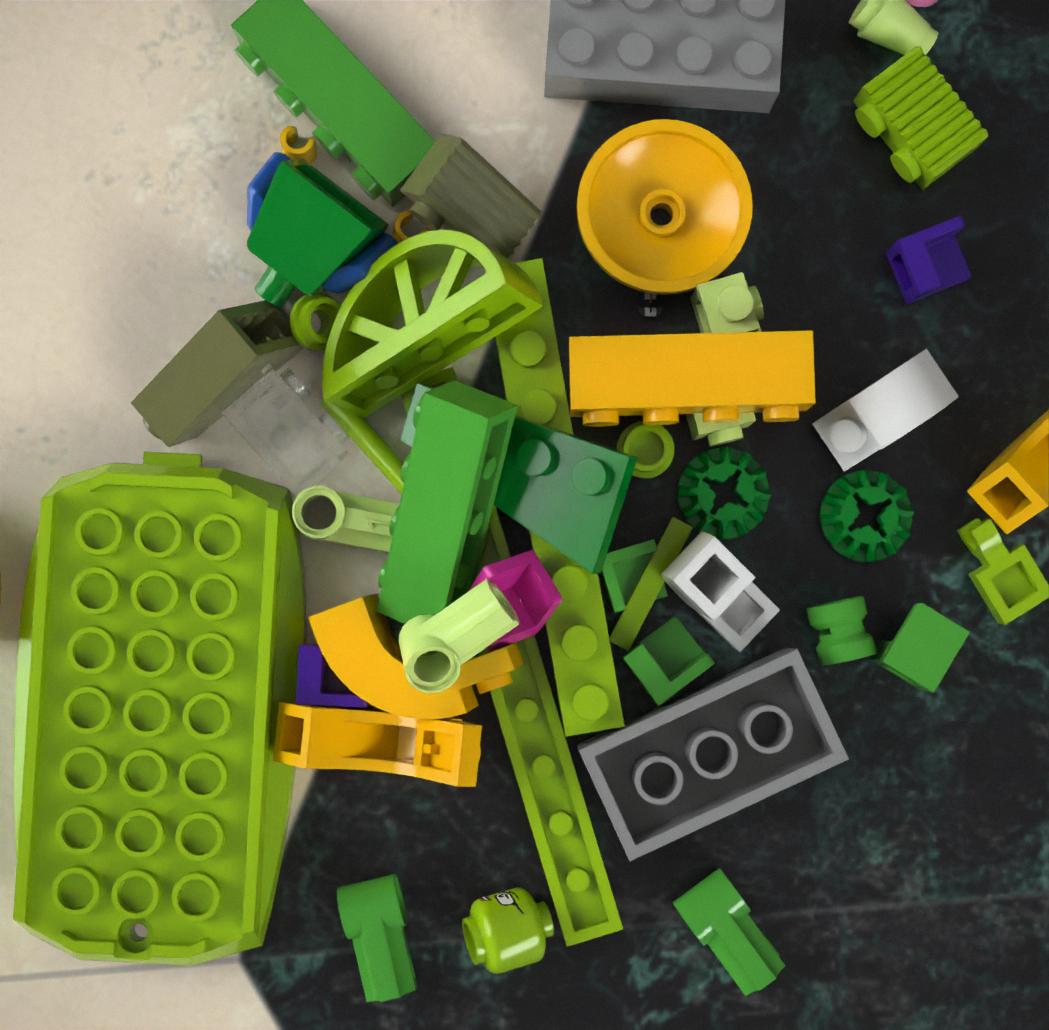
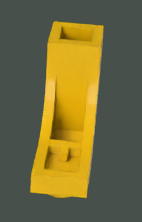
[967,410,1049,535]
[308,593,525,720]
[273,702,482,787]

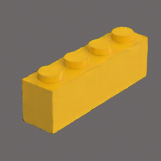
[568,331,816,427]

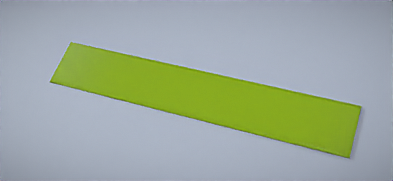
[609,517,693,651]

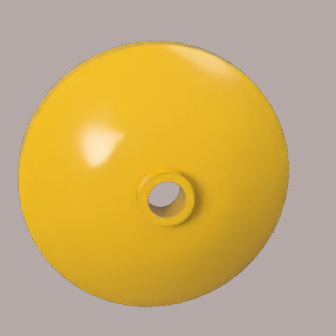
[577,119,753,295]

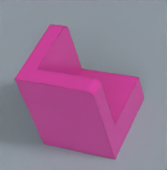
[468,550,562,652]

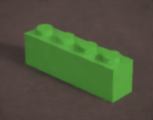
[231,0,435,207]
[377,380,518,624]

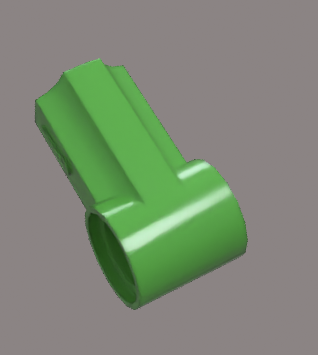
[673,868,785,996]
[337,874,417,1002]

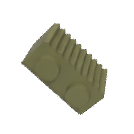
[400,133,541,259]

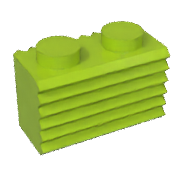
[853,46,989,190]

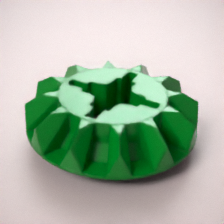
[678,447,771,539]
[820,469,915,562]

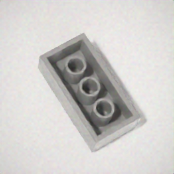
[544,0,785,113]
[576,647,849,861]

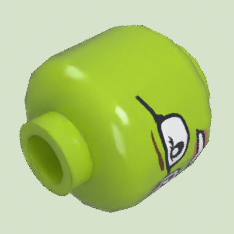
[462,887,554,974]

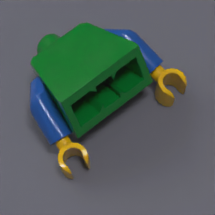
[247,126,428,307]

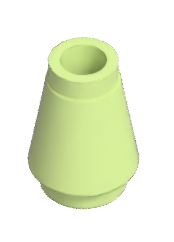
[849,0,939,55]

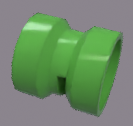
[806,596,877,666]

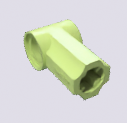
[292,486,400,553]
[399,579,520,694]

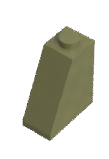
[131,300,304,447]

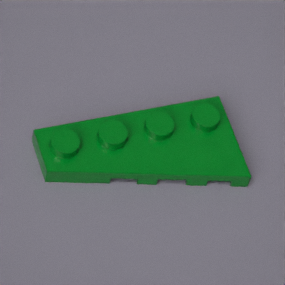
[400,383,638,574]

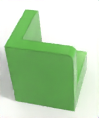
[599,539,668,613]
[871,603,970,693]
[620,617,715,706]

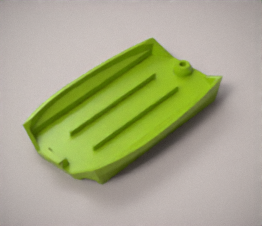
[13,451,307,966]

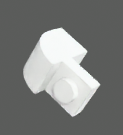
[812,348,959,471]
[661,531,780,652]

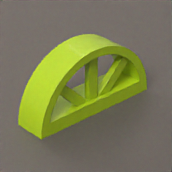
[322,230,543,418]

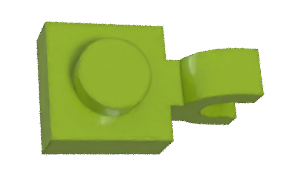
[957,518,1049,625]

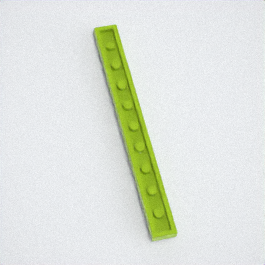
[401,367,623,947]

